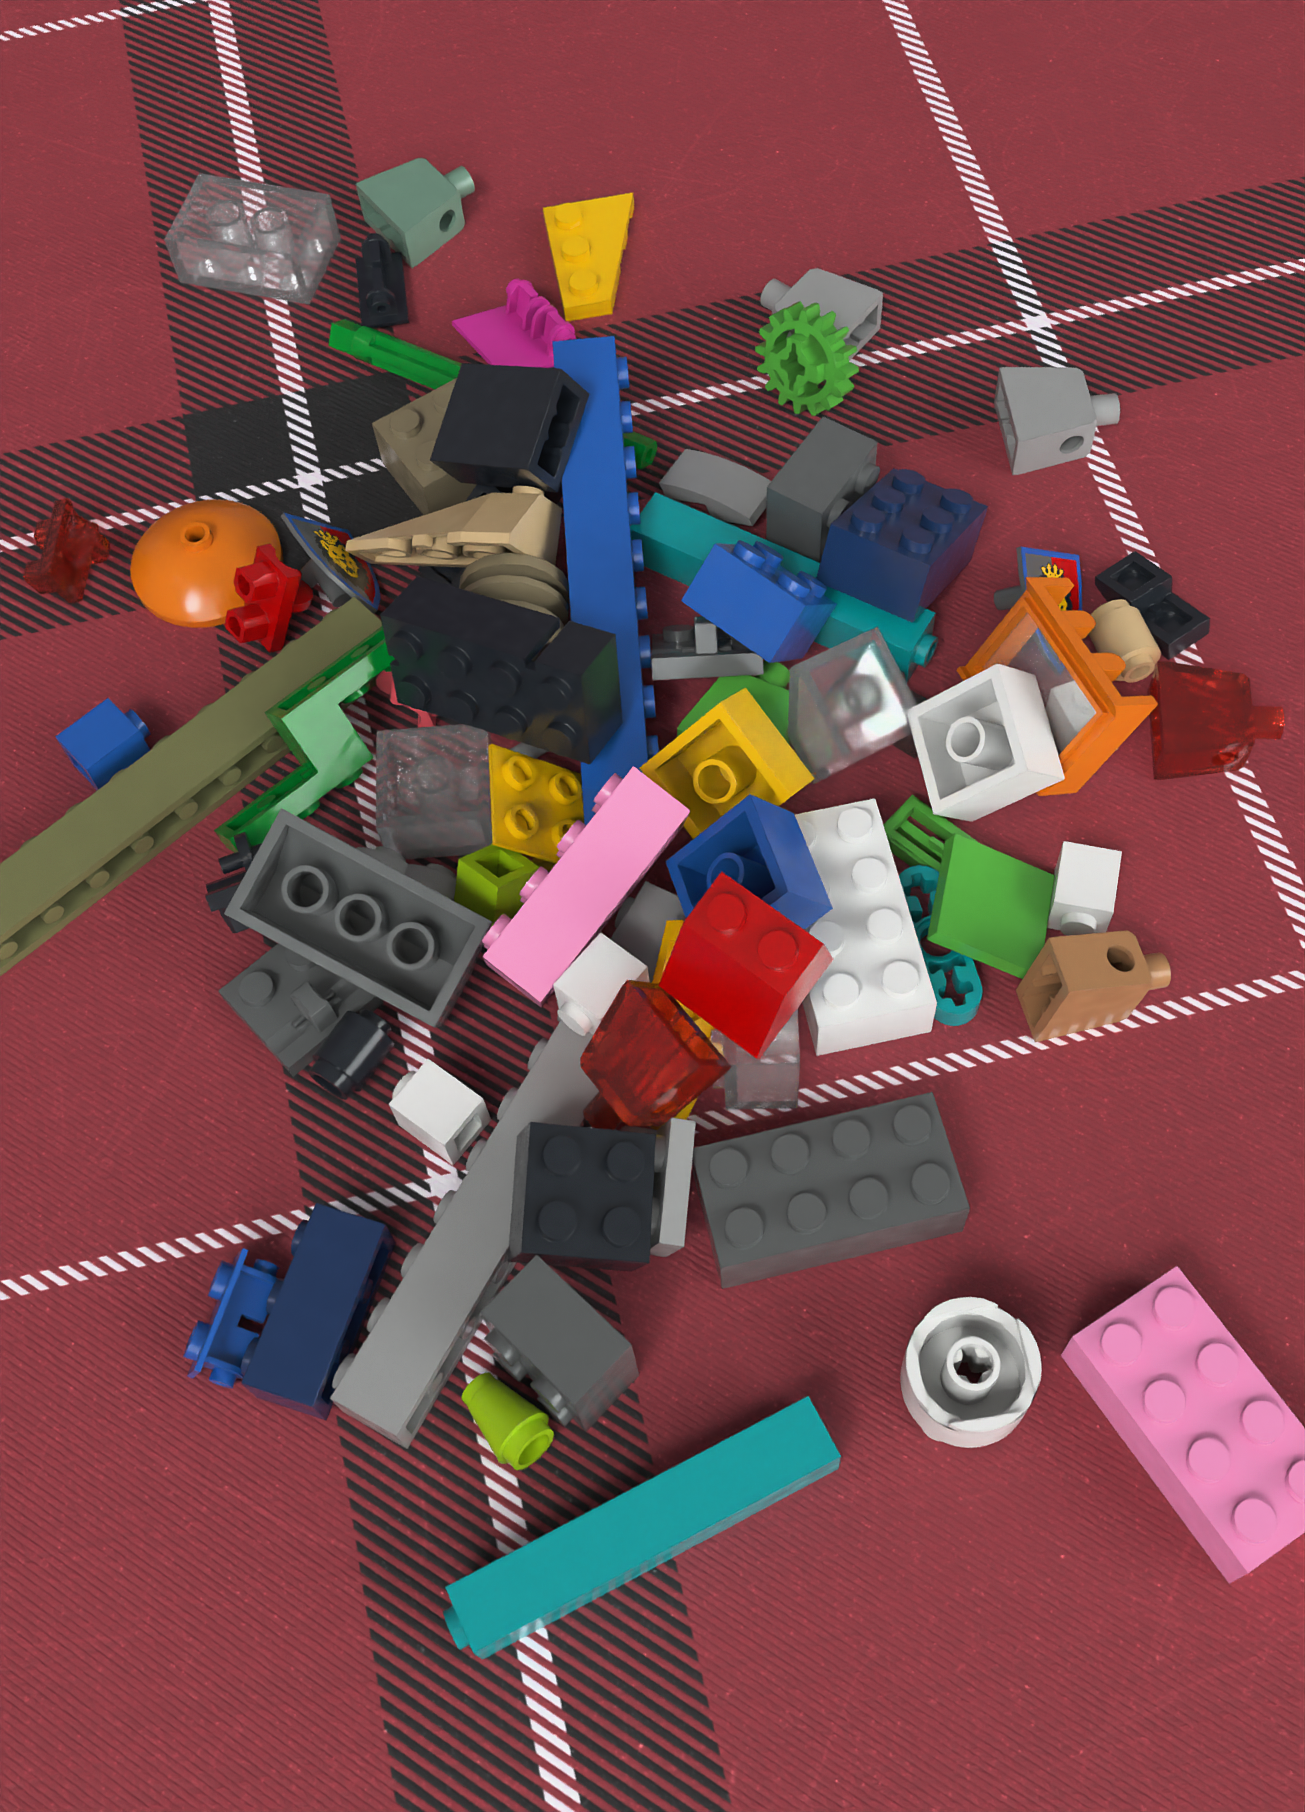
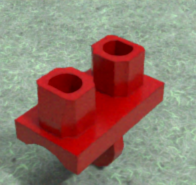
[224,544,313,653]

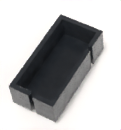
[380,576,623,764]

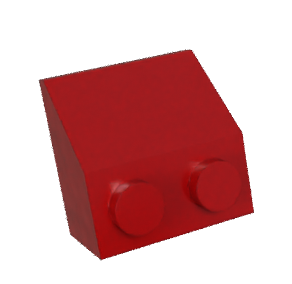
[658,871,834,1060]

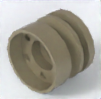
[459,553,570,661]

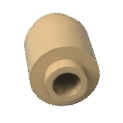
[1089,599,1161,683]

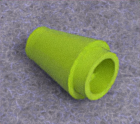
[461,1372,554,1470]

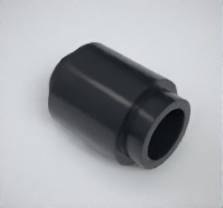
[308,1009,394,1100]

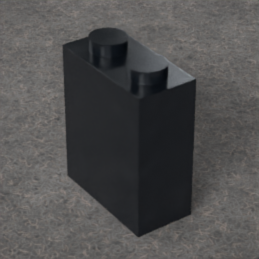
[430,363,589,493]

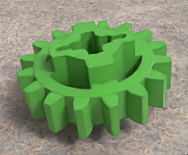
[755,301,859,416]

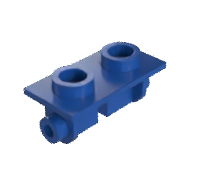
[183,1248,279,1389]

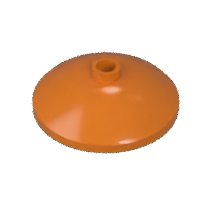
[130,499,283,628]

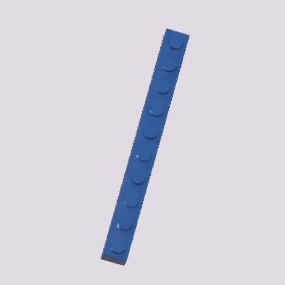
[552,336,659,825]

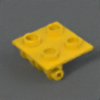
[488,743,584,872]

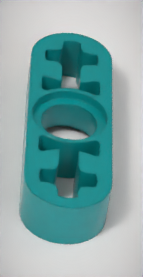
[899,865,983,1026]

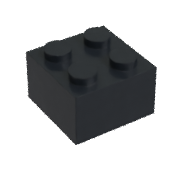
[508,1122,656,1272]

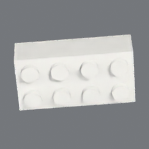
[795,798,937,1056]

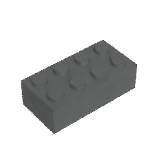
[692,1092,970,1289]

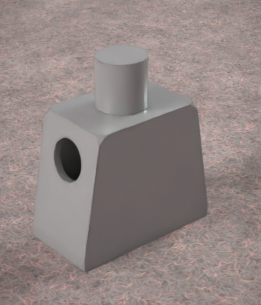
[760,268,883,384]
[994,367,1120,475]

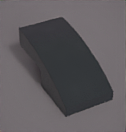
[1095,551,1210,660]

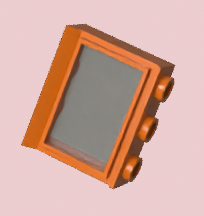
[957,577,1158,796]

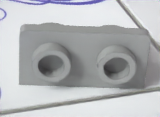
[619,1117,696,1257]

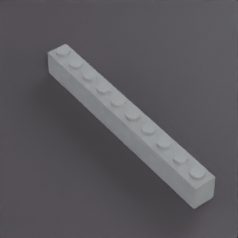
[330,881,686,1449]

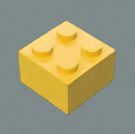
[640,687,815,839]

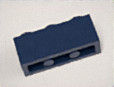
[241,1203,396,1420]

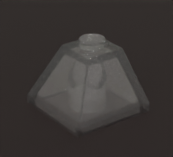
[788,627,918,785]

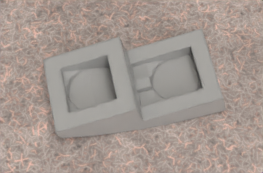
[659,449,771,526]

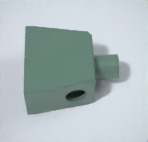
[356,158,475,268]

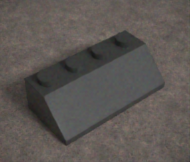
[224,808,493,1028]

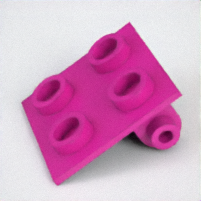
[452,279,576,368]

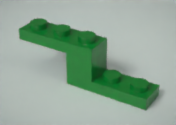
[214,626,395,853]

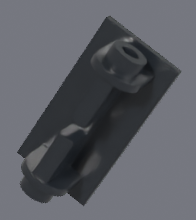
[355,233,409,328]

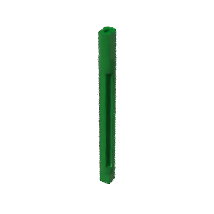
[329,319,657,469]

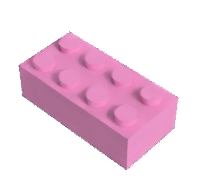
[482,766,690,1007]
[1061,1266,1305,1584]

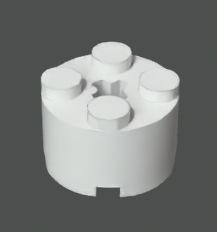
[900,1297,1042,1448]

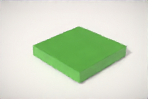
[927,833,1055,979]

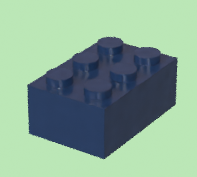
[816,468,988,623]

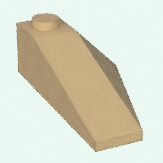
[345,486,562,568]

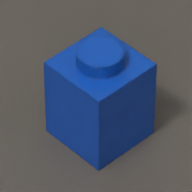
[55,698,151,790]

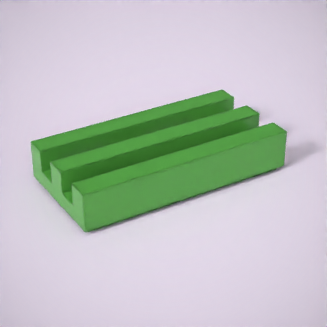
[883,795,979,872]

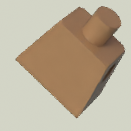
[1016,930,1171,1042]

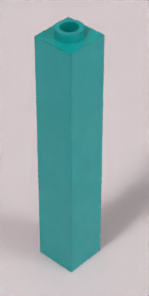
[630,492,938,683]
[443,1396,841,1660]

